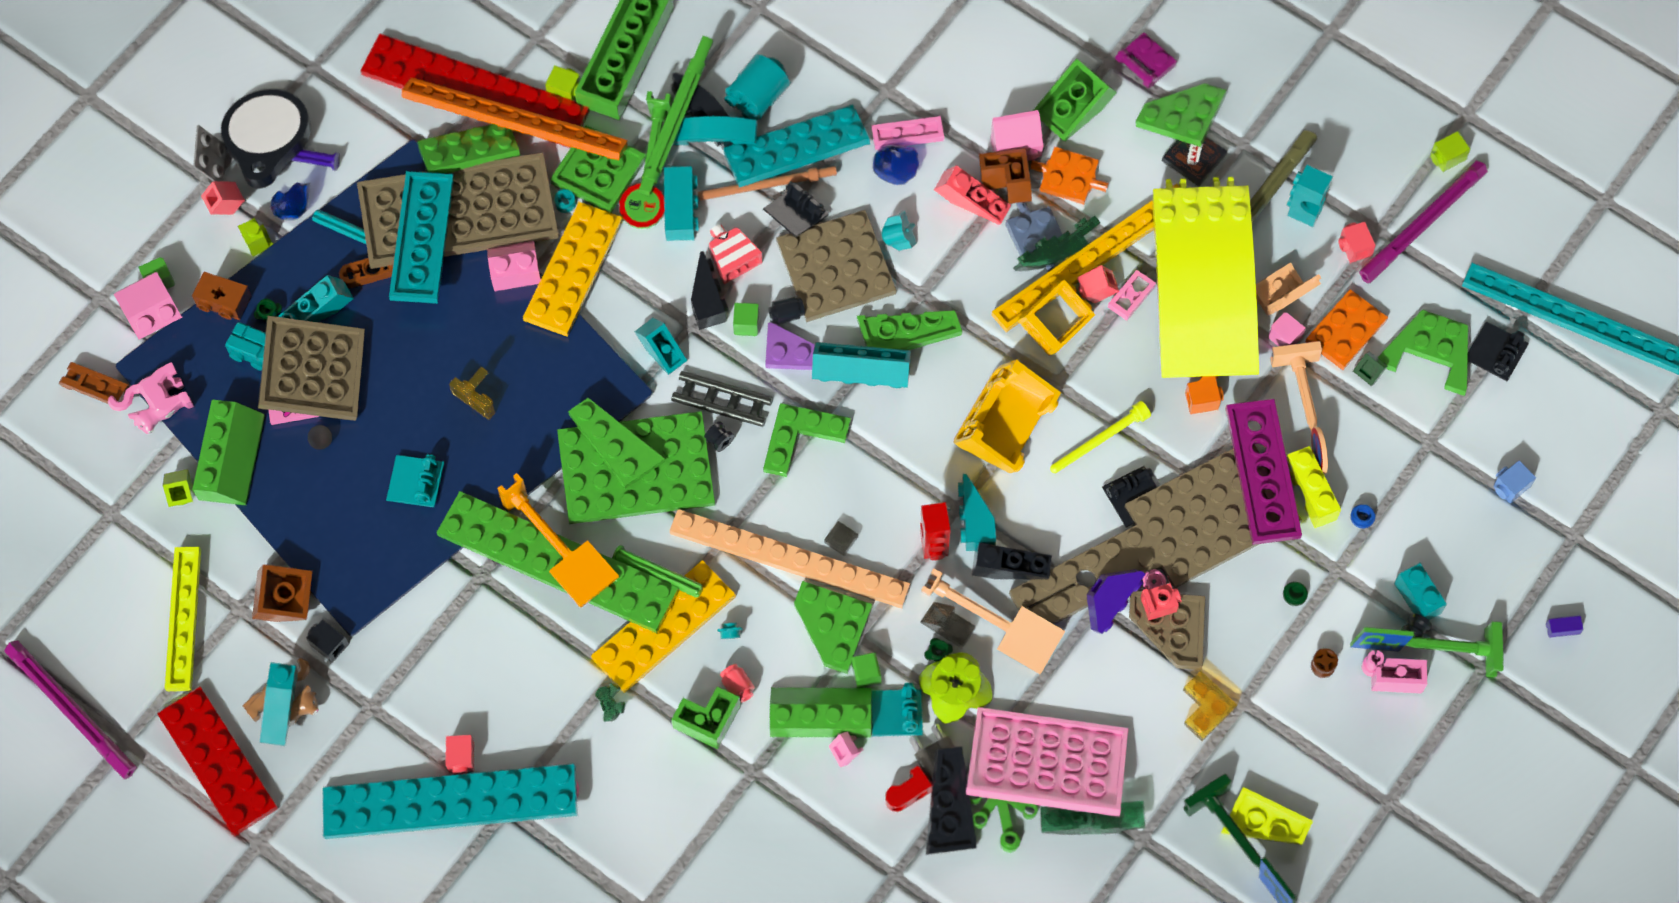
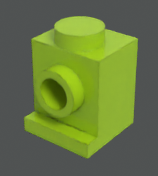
[238,218,273,257]

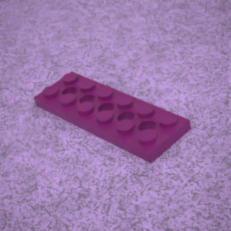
[1225,399,1302,545]

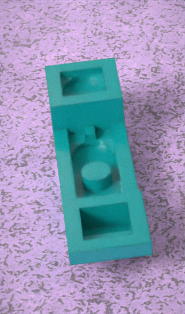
[673,116,758,146]

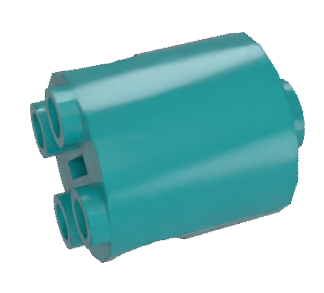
[724,54,790,120]

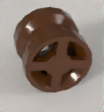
[1311,648,1338,678]

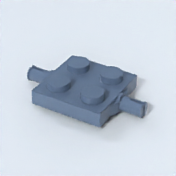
[1005,202,1068,272]

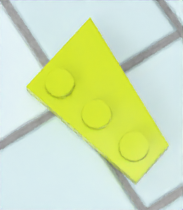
[1221,787,1313,845]

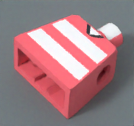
[709,224,762,284]

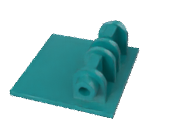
[386,454,444,508]
[871,682,923,736]

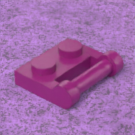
[1115,32,1177,88]

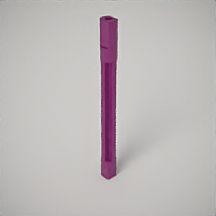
[1359,160,1488,284]
[4,640,137,780]

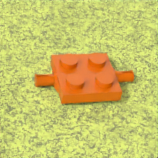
[1030,146,1109,205]

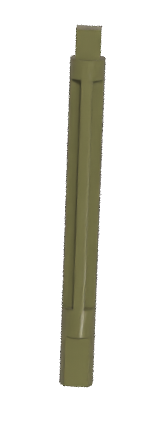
[1250,130,1317,223]

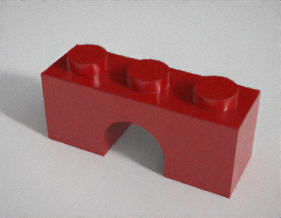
[920,502,950,561]

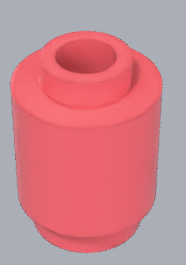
[720,664,755,703]

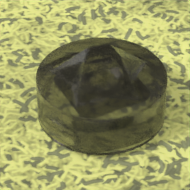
[307,425,332,450]

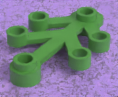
[969,795,1038,853]

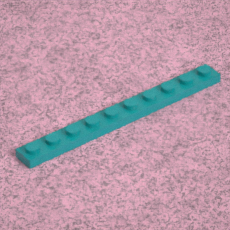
[1462,263,1679,375]

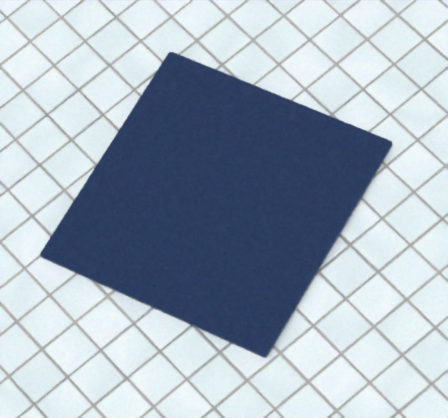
[116,140,652,636]

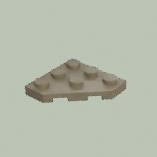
[1129,591,1205,670]

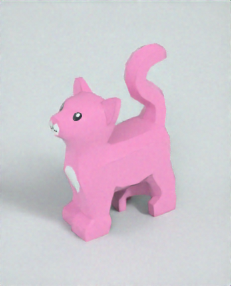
[108,362,194,434]

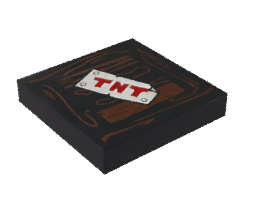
[1161,137,1227,187]

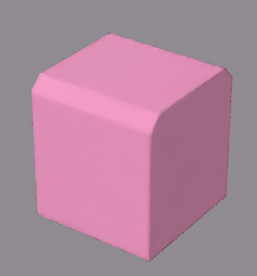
[1268,313,1305,347]

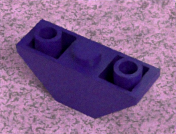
[1087,569,1145,634]

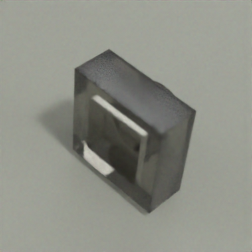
[824,521,858,556]

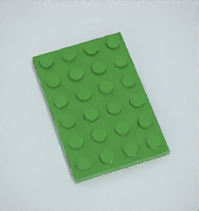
[557,411,715,524]

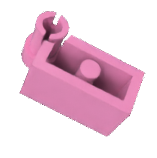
[1361,650,1427,693]

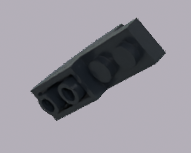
[670,72,732,150]

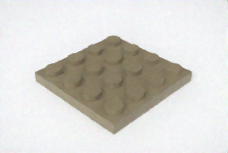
[776,210,896,322]
[258,316,365,421]

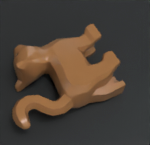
[242,658,319,726]

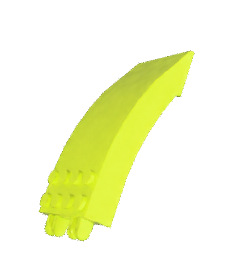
[1152,177,1259,378]

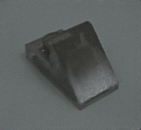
[920,602,976,649]

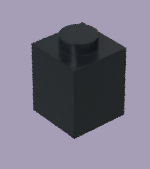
[306,619,349,663]

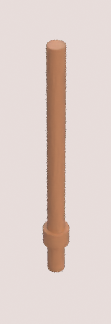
[698,166,837,201]

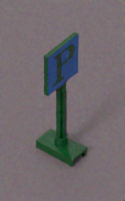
[1183,773,1297,903]

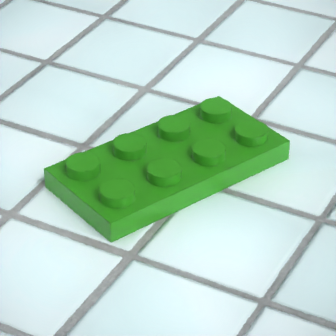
[417,124,520,174]

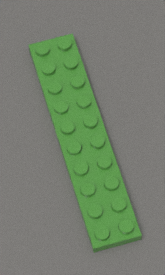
[437,491,679,633]

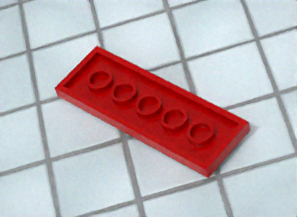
[157,686,278,837]

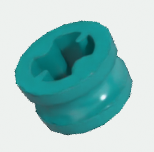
[554,189,576,213]

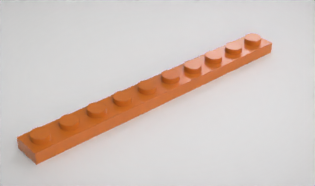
[402,78,628,160]

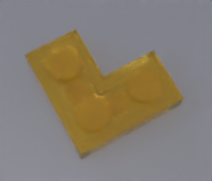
[1183,671,1237,741]

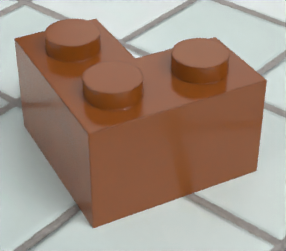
[979,148,1032,204]

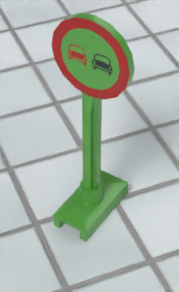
[619,91,673,229]

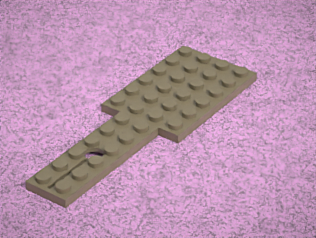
[1009,444,1302,624]

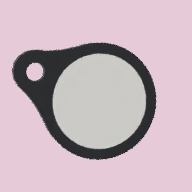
[221,89,311,189]

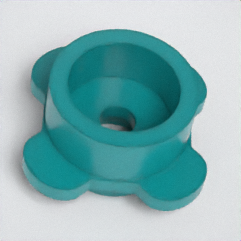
[717,623,743,639]

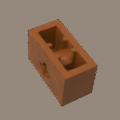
[192,271,252,320]

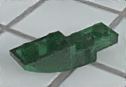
[1013,215,1101,271]
[1040,801,1146,835]

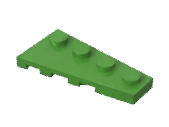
[857,310,962,350]
[568,398,665,489]

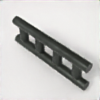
[671,371,773,427]

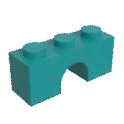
[1286,165,1333,227]

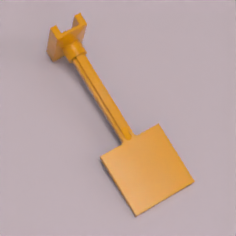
[498,473,619,608]

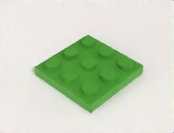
[550,125,646,213]

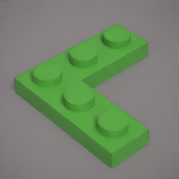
[763,403,851,477]

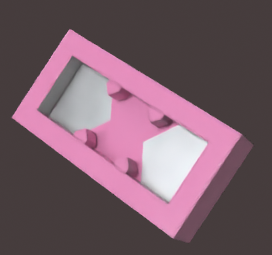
[1108,270,1156,321]

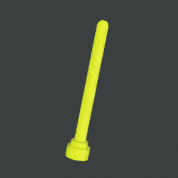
[1050,401,1151,473]

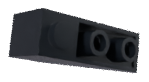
[691,251,729,330]
[972,543,1052,580]

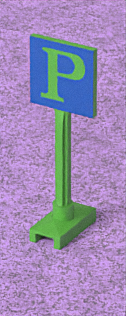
[1350,621,1504,677]

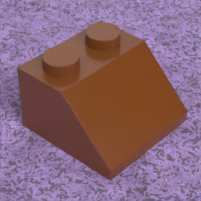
[252,564,312,622]

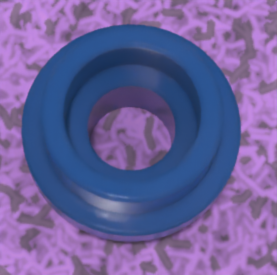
[1350,504,1375,529]

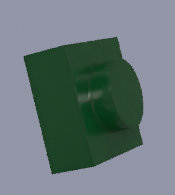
[1353,351,1388,386]

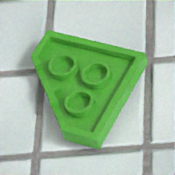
[1136,83,1226,147]
[794,581,872,674]

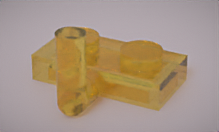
[449,367,495,420]

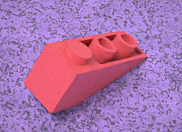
[934,165,1011,225]

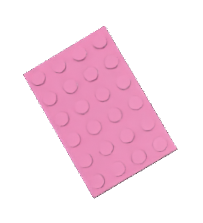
[966,707,1128,816]

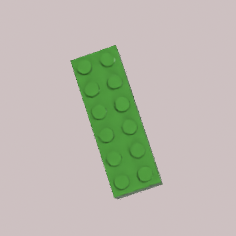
[575,0,674,120]

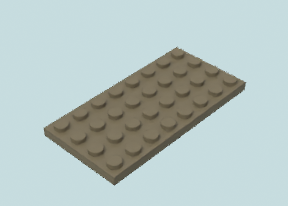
[357,153,559,269]

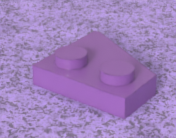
[765,322,815,370]

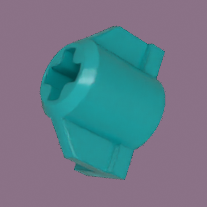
[881,211,917,251]

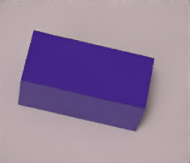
[1546,616,1584,638]

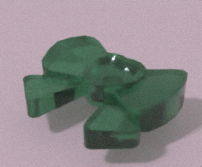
[595,683,625,722]

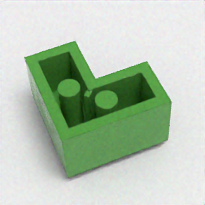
[671,687,741,749]

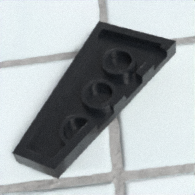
[926,746,977,855]

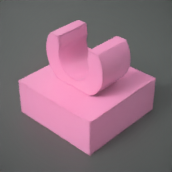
[829,732,863,767]

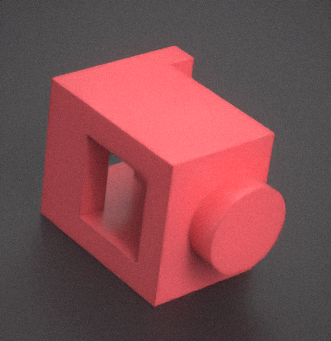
[1140,583,1181,620]

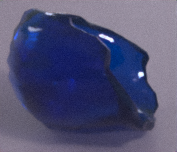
[872,144,919,185]
[270,182,311,221]

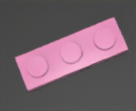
[872,116,944,150]

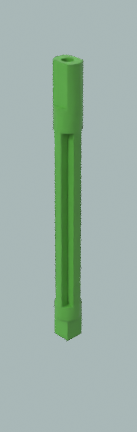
[638,36,713,196]

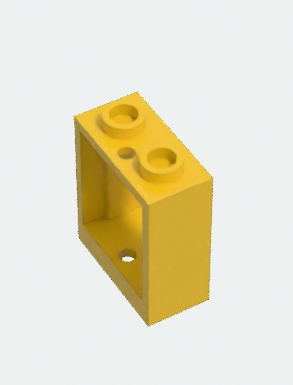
[1017,280,1095,356]

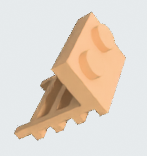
[1256,262,1321,316]

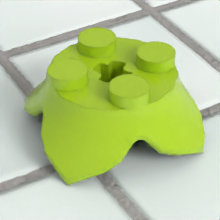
[919,652,992,724]

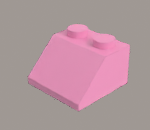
[991,110,1043,161]
[487,241,541,291]
[113,272,182,340]

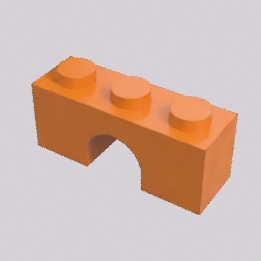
[1185,376,1224,414]

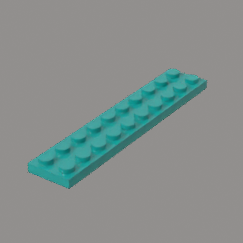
[323,764,578,839]

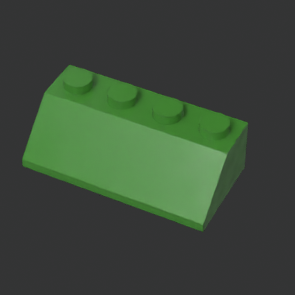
[192,400,265,505]
[769,687,871,738]

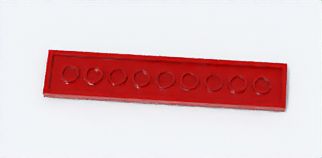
[360,33,590,148]

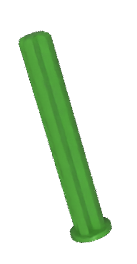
[612,545,703,597]

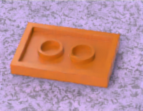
[1305,289,1388,370]

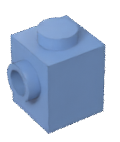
[1493,460,1536,504]

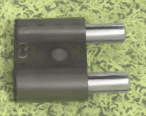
[909,724,955,782]

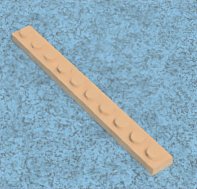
[670,509,910,608]

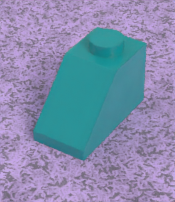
[634,318,687,375]

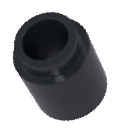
[768,296,805,325]

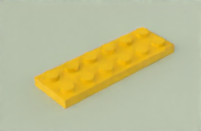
[523,202,622,337]
[591,560,736,694]

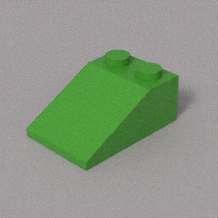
[1033,58,1117,141]

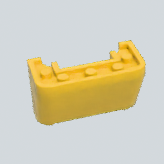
[953,359,1061,473]

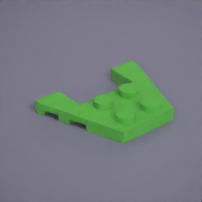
[1377,310,1468,396]

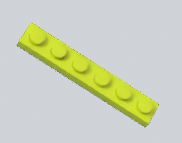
[165,547,201,691]

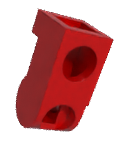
[885,765,932,812]

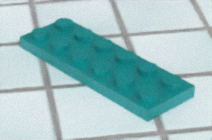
[723,105,870,188]
[389,171,454,303]

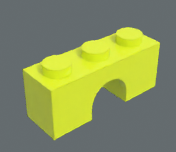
[1286,446,1341,528]

